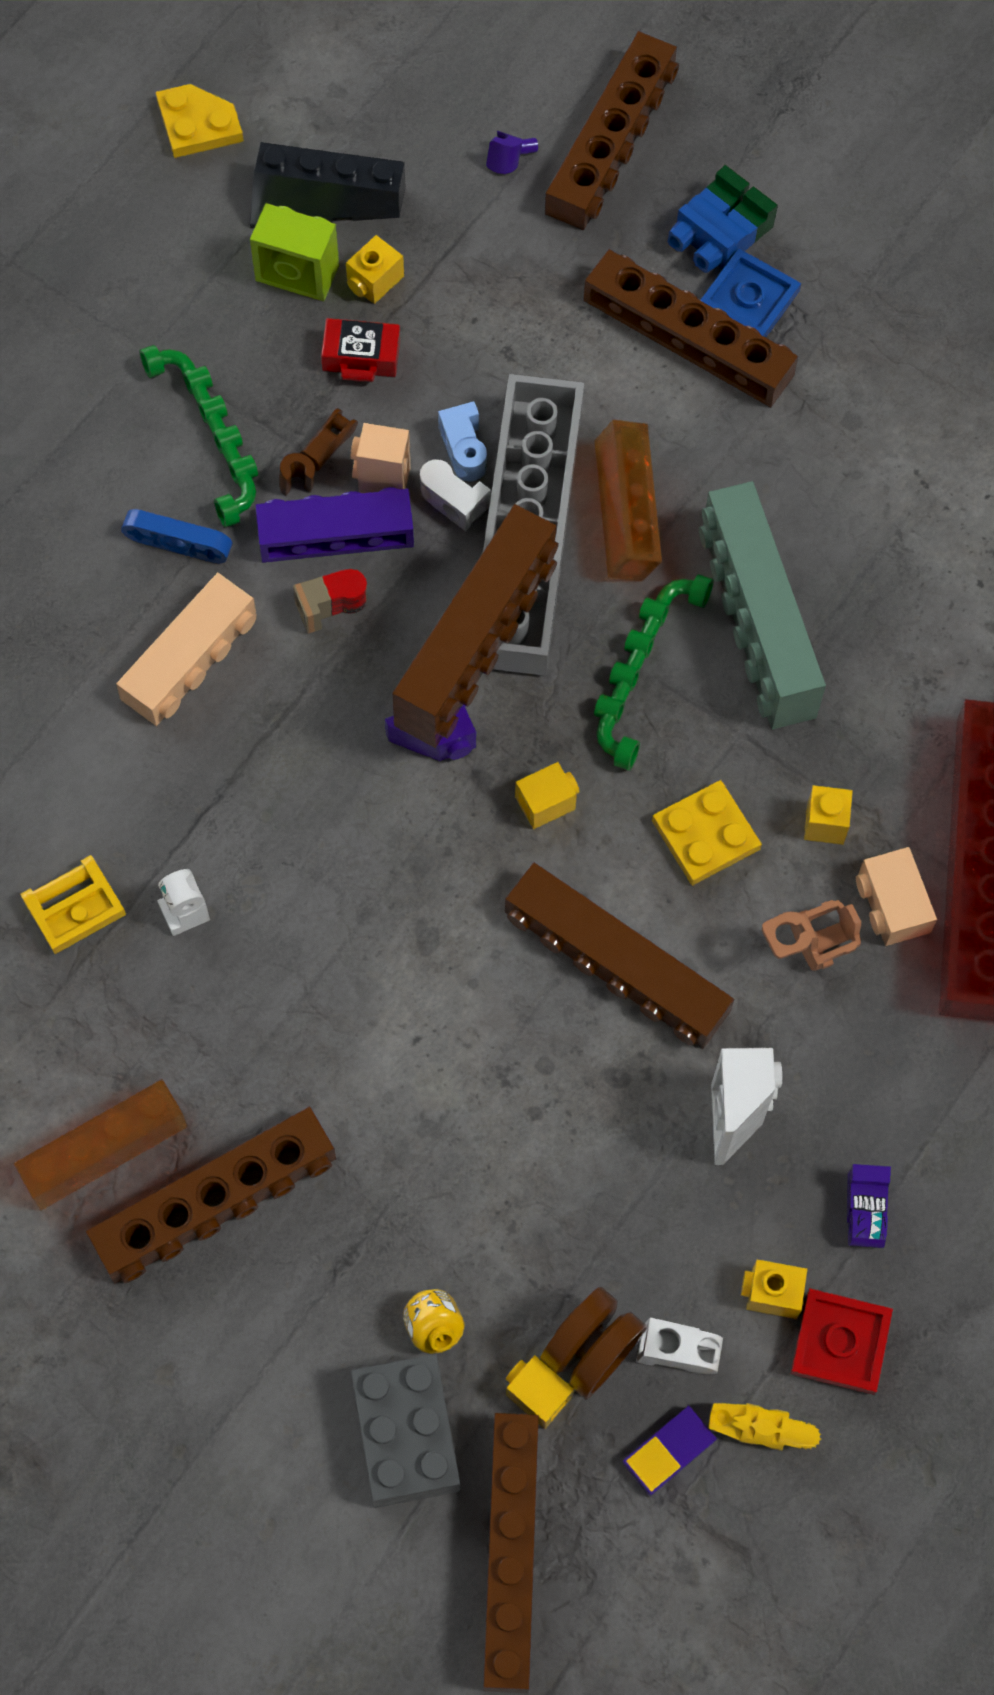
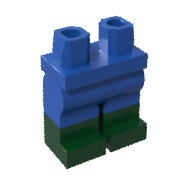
[667,165,778,273]

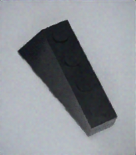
[250,142,406,228]

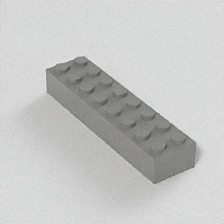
[483,374,584,676]

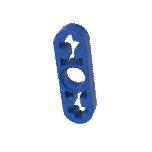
[121,509,233,564]

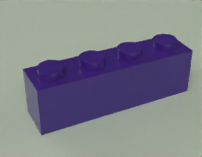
[255,487,414,563]

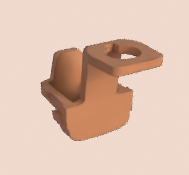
[762,900,861,971]

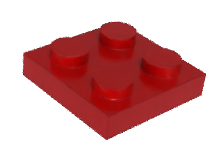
[790,1288,893,1395]

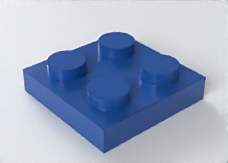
[700,248,801,337]

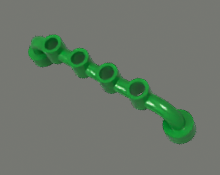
[139,345,258,528]
[594,574,714,771]

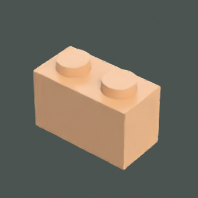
[351,423,411,493]
[856,847,937,946]

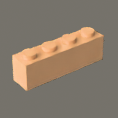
[116,572,256,726]

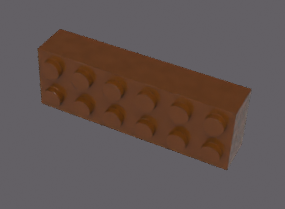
[392,504,559,748]

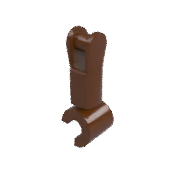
[279,408,358,496]

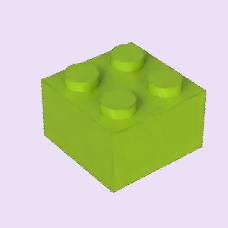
[250,203,339,302]

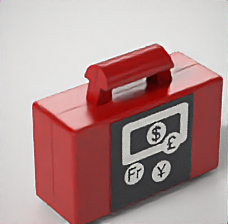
[321,318,400,382]

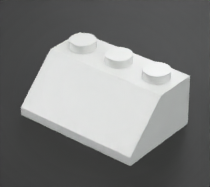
[711,1048,782,1165]

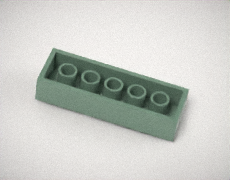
[699,481,826,730]

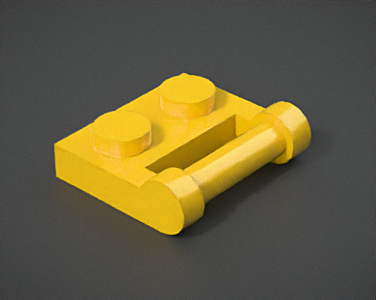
[20,855,126,954]

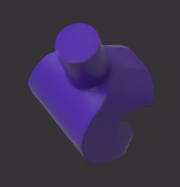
[486,131,538,174]

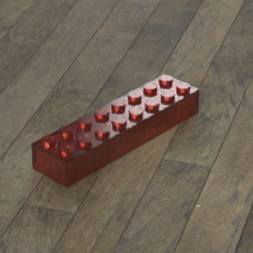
[939,699,994,1021]

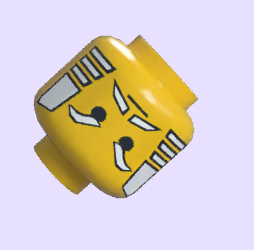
[403,1289,465,1354]

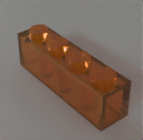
[595,419,662,581]
[13,1079,187,1211]

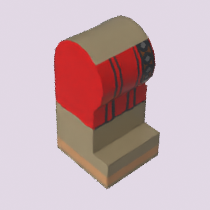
[293,569,368,634]

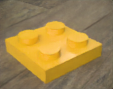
[652,780,762,886]

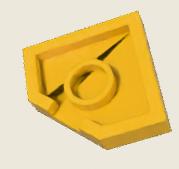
[156,84,244,158]

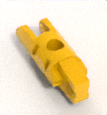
[708,1403,821,1451]

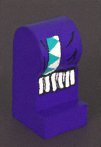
[847,1164,891,1248]

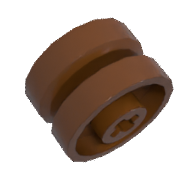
[540,1287,647,1400]

